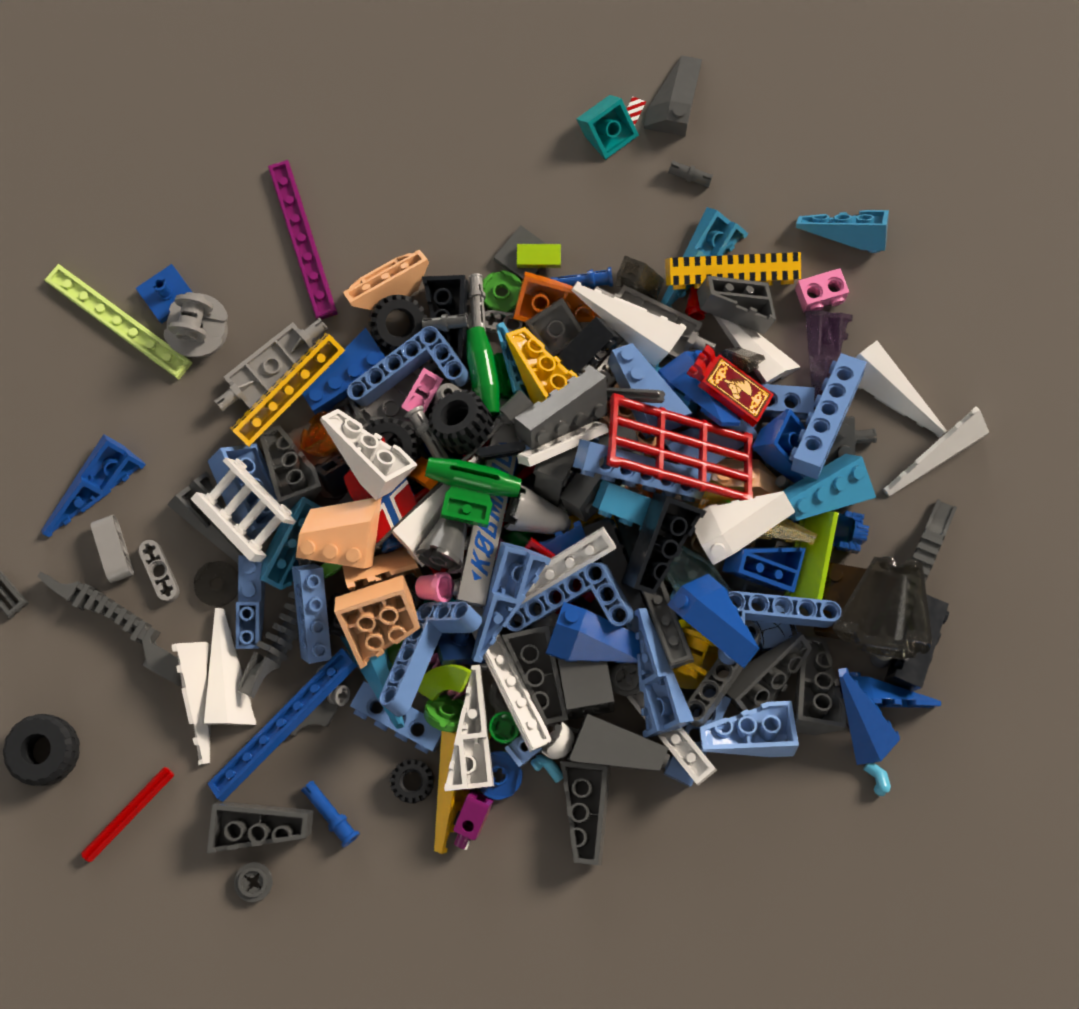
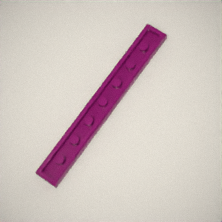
[268,160,338,320]

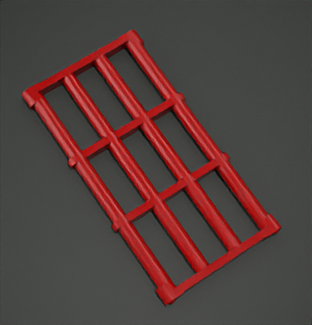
[607,393,753,501]

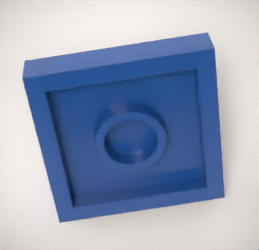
[136,264,192,324]

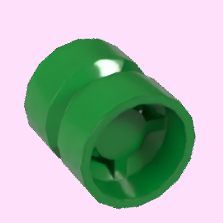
[489,712,521,745]

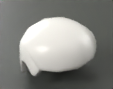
[542,722,575,759]

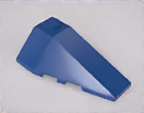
[658,350,740,426]
[752,408,824,483]
[545,602,641,663]
[840,672,941,708]

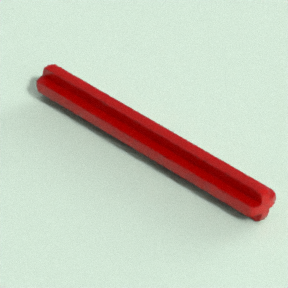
[81,767,174,862]

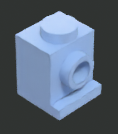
[505,735,543,767]

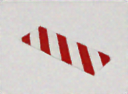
[627,97,646,125]

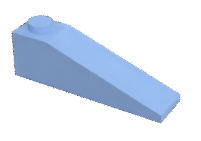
[699,701,799,757]

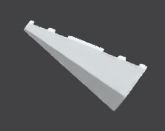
[571,281,687,367]
[713,315,800,384]
[855,341,947,437]
[882,406,989,497]
[391,456,480,567]
[204,608,256,725]
[172,642,211,765]
[444,665,494,791]

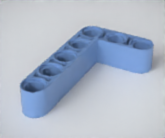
[347,326,470,406]
[506,562,634,632]
[718,591,841,665]
[379,601,482,717]

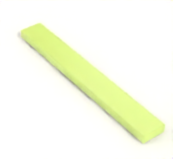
[44,264,193,380]

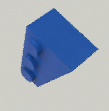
[722,547,806,593]

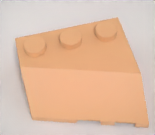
[334,575,420,669]

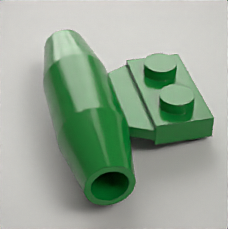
[467,326,513,417]
[425,458,522,528]

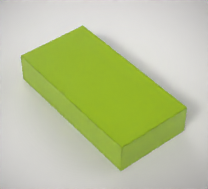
[517,244,561,268]

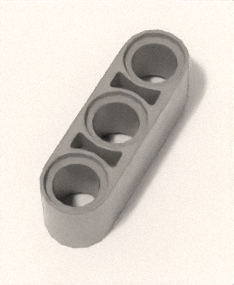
[91,515,134,583]

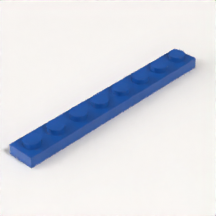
[207,648,358,802]

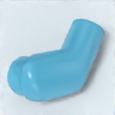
[531,754,563,783]
[863,763,891,796]

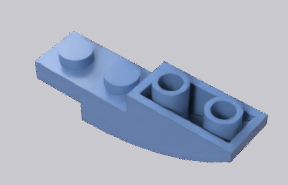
[236,555,265,649]

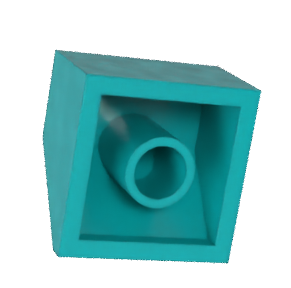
[576,95,639,159]

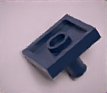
[436,632,486,666]

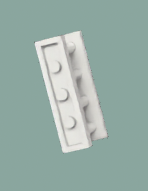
[191,457,296,562]

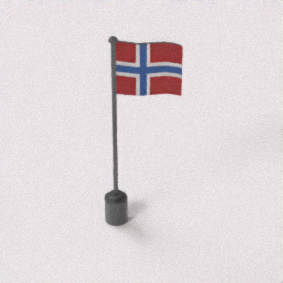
[344,390,533,550]

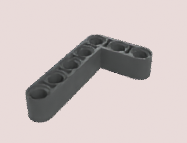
[687,620,761,727]

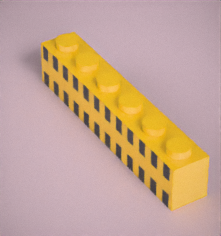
[665,252,801,290]
[230,333,345,446]

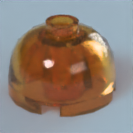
[300,411,339,457]

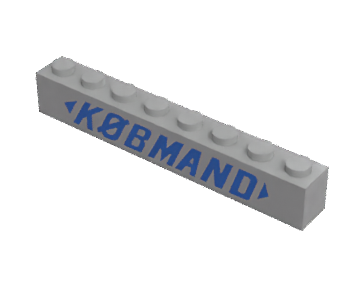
[452,418,520,608]

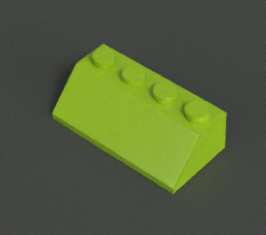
[784,512,839,609]

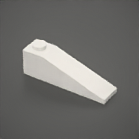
[320,409,417,500]
[695,491,795,565]

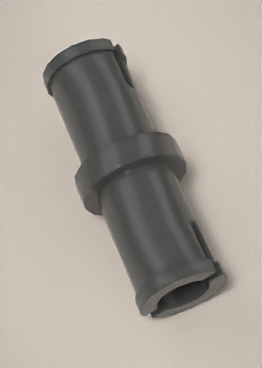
[668,160,713,188]
[422,313,470,332]

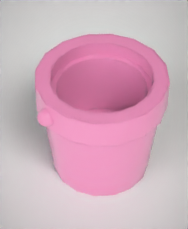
[415,572,454,602]

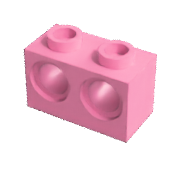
[795,268,849,313]
[400,368,443,413]

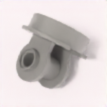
[164,292,228,358]

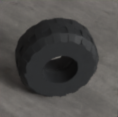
[3,714,80,786]

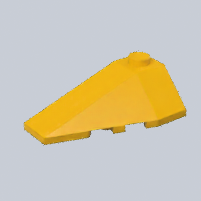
[505,327,578,404]

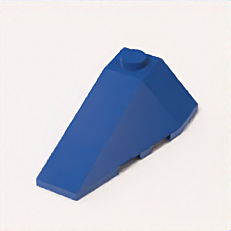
[667,574,759,668]

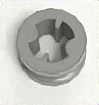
[327,684,350,706]

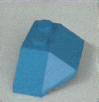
[260,497,321,590]

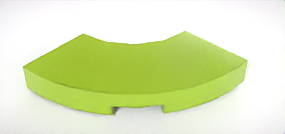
[418,664,472,701]

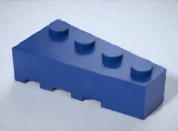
[302,328,385,418]

